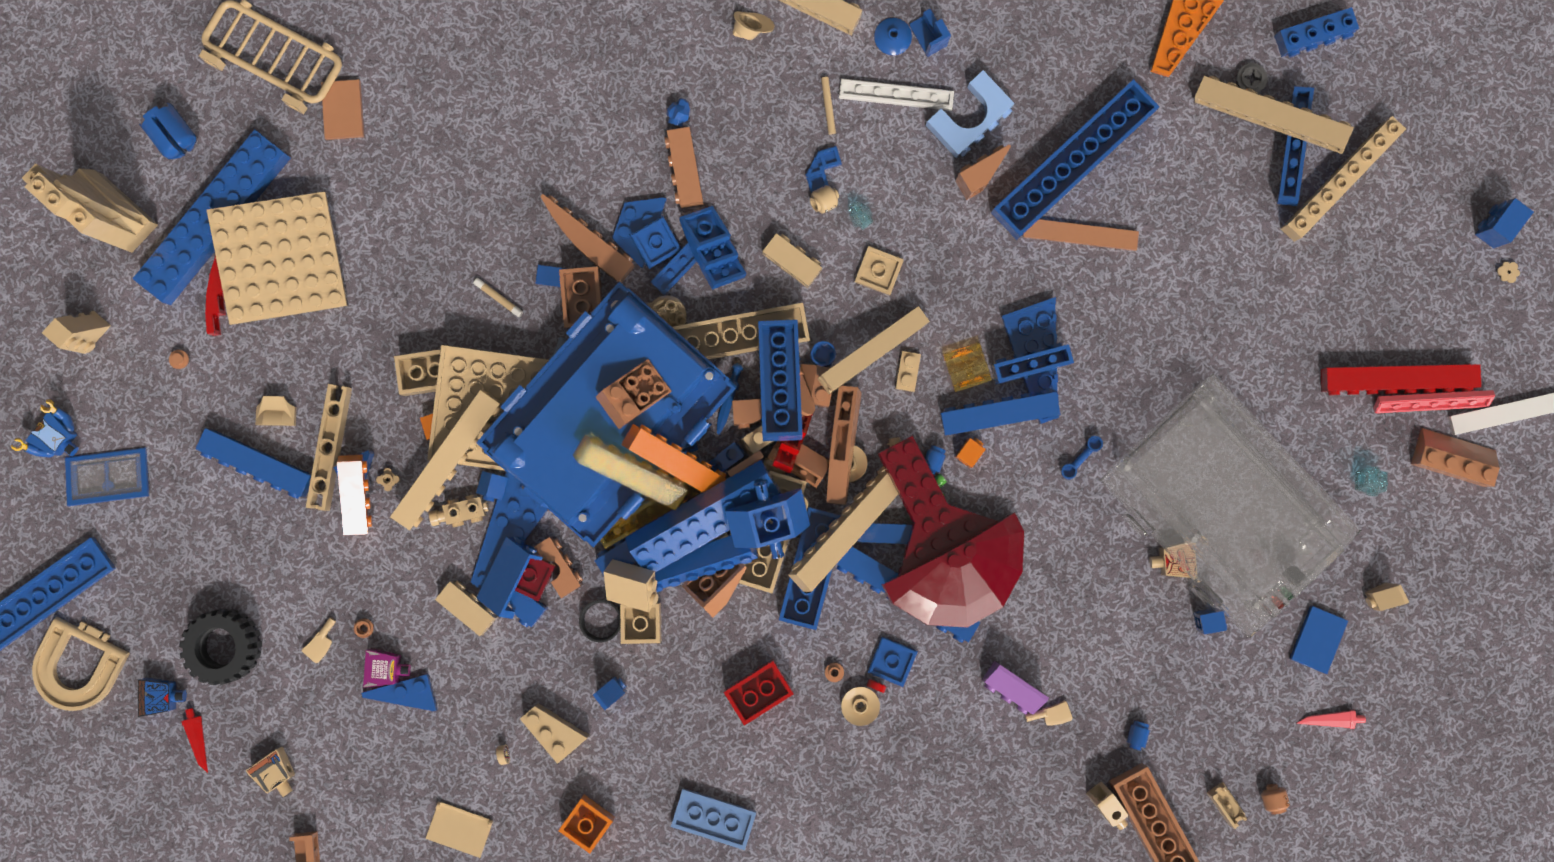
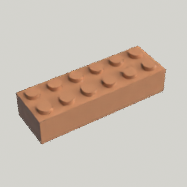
[1109,763,1199,862]

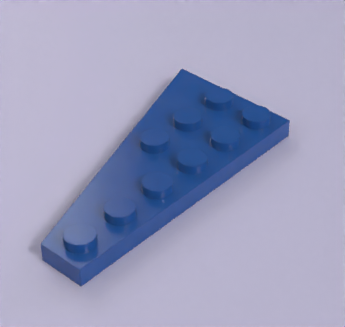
[1001,297,1059,424]
[471,472,548,589]

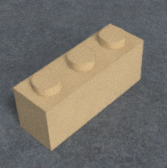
[762,233,822,288]
[435,580,498,636]

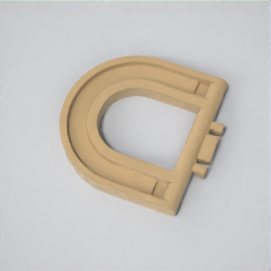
[32,617,130,711]

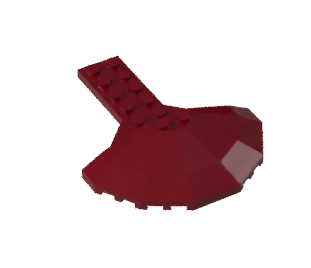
[878,436,1024,627]

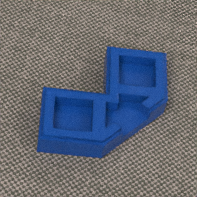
[806,146,842,194]

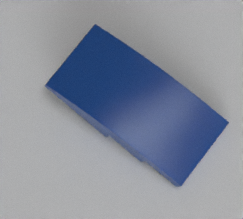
[679,206,746,290]

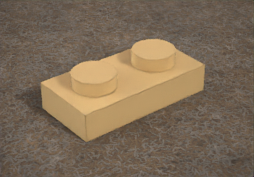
[895,351,921,392]

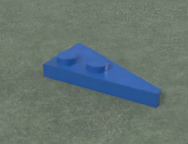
[361,674,438,711]

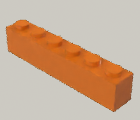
[621,424,726,493]

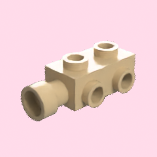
[429,494,489,527]

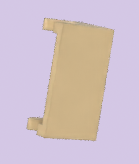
[1207,782,1247,829]

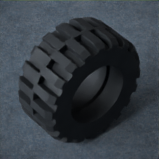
[179,609,262,685]

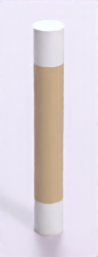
[473,278,523,317]

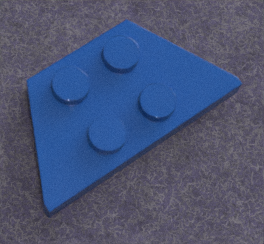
[612,197,667,268]

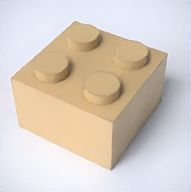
[620,602,662,644]

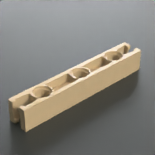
[818,306,930,394]
[306,384,352,511]

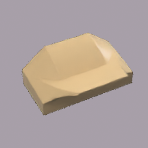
[255,396,296,426]

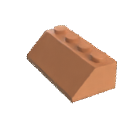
[1411,428,1500,487]

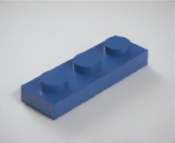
[650,243,697,295]

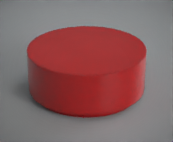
[866,679,887,693]

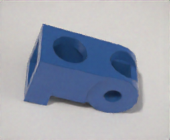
[708,442,746,472]

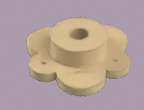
[1497,262,1520,283]

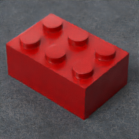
[723,659,794,726]

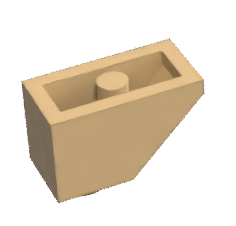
[1365,583,1409,611]

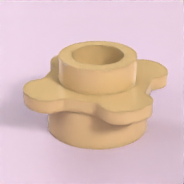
[376,468,400,491]

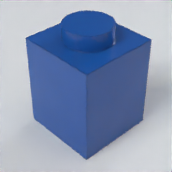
[476,471,508,502]

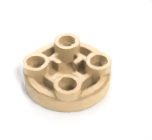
[649,296,686,327]

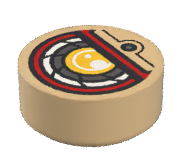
[496,744,510,765]

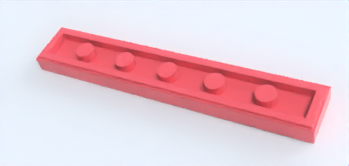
[1373,390,1495,413]

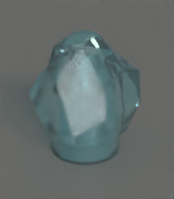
[849,202,874,230]

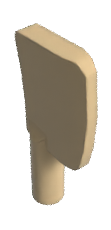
[302,617,336,663]
[1025,700,1072,725]

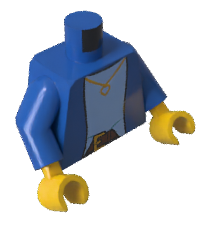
[11,399,79,458]

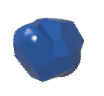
[666,98,690,127]

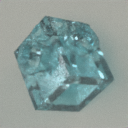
[1355,467,1388,496]

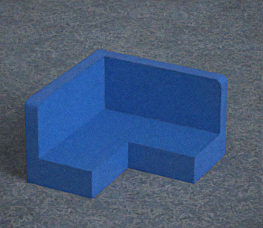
[909,9,951,57]

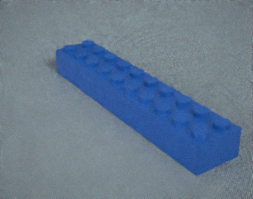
[991,79,1159,240]
[132,129,291,305]

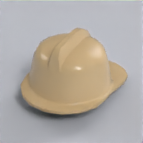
[733,11,775,40]

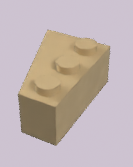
[42,311,111,354]
[520,703,590,764]

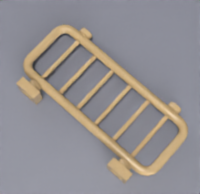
[199,0,342,114]

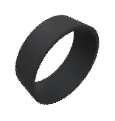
[579,600,621,643]

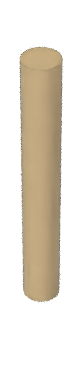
[821,77,836,135]

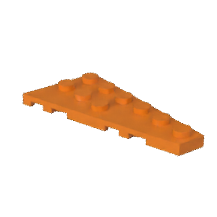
[1150,0,1224,77]

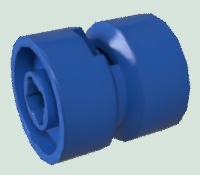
[810,341,836,367]

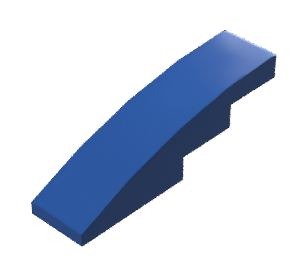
[856,523,912,544]

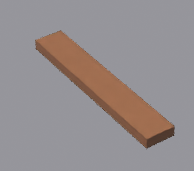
[1023,219,1139,251]

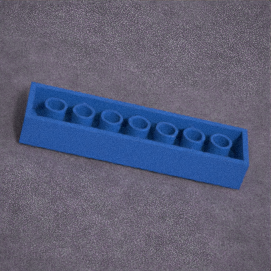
[625,460,781,572]

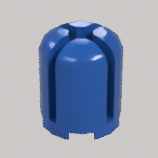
[139,103,197,160]

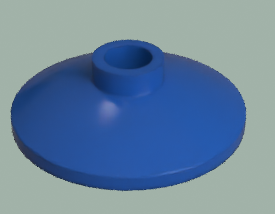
[874,18,912,55]

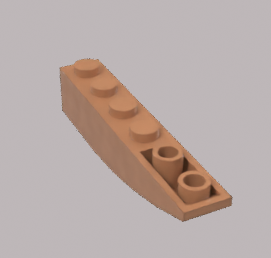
[540,194,635,283]
[826,386,862,505]

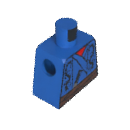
[138,677,187,717]

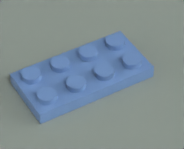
[671,788,757,850]

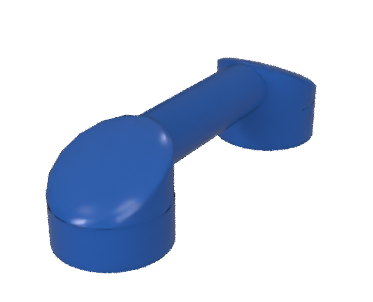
[1061,436,1103,480]

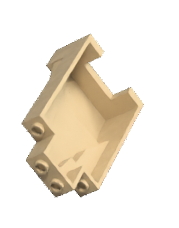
[22,163,158,253]

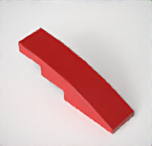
[205,255,226,336]
[772,414,813,473]

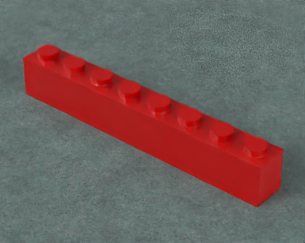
[1320,364,1481,396]

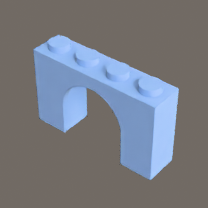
[926,70,1014,159]

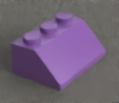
[982,661,1049,715]

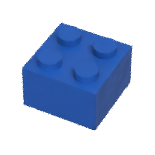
[1475,198,1534,249]

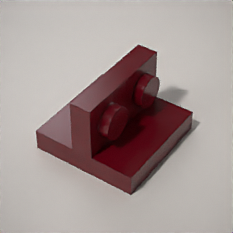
[515,558,556,601]

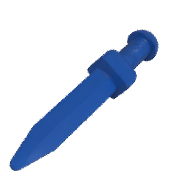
[717,363,743,435]

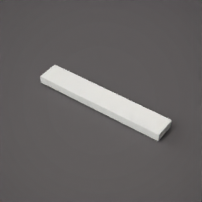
[839,78,954,111]
[1448,393,1554,435]

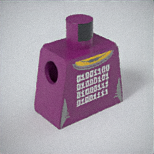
[363,648,411,687]

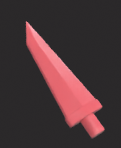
[1297,710,1366,729]

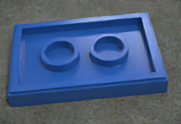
[1289,606,1348,674]

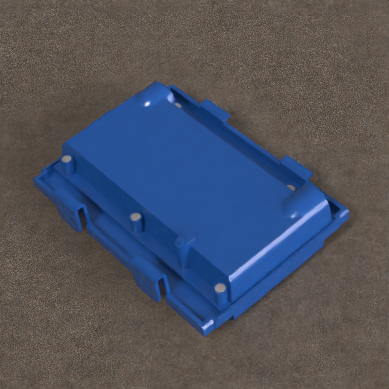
[476,282,737,548]

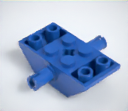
[725,481,810,559]

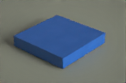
[629,216,682,269]
[867,636,918,687]

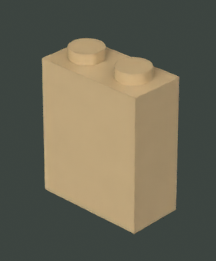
[604,559,658,612]

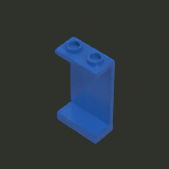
[476,536,543,619]

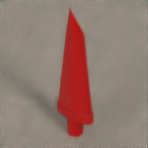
[181,708,208,773]

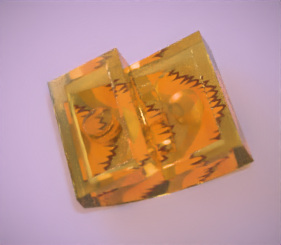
[943,342,992,392]

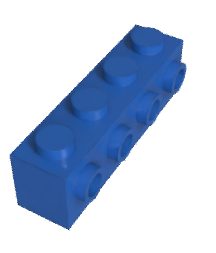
[1274,7,1360,58]
[991,343,1074,384]

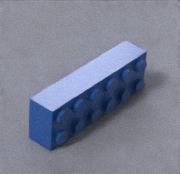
[758,320,802,441]
[778,507,841,630]

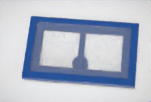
[65,447,149,507]

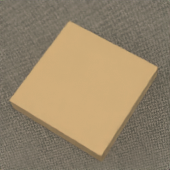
[855,246,904,296]

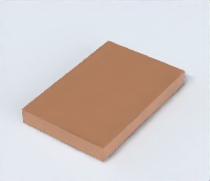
[321,79,364,140]

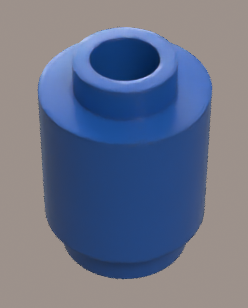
[924,445,946,475]
[1126,720,1150,751]

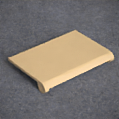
[426,801,493,858]

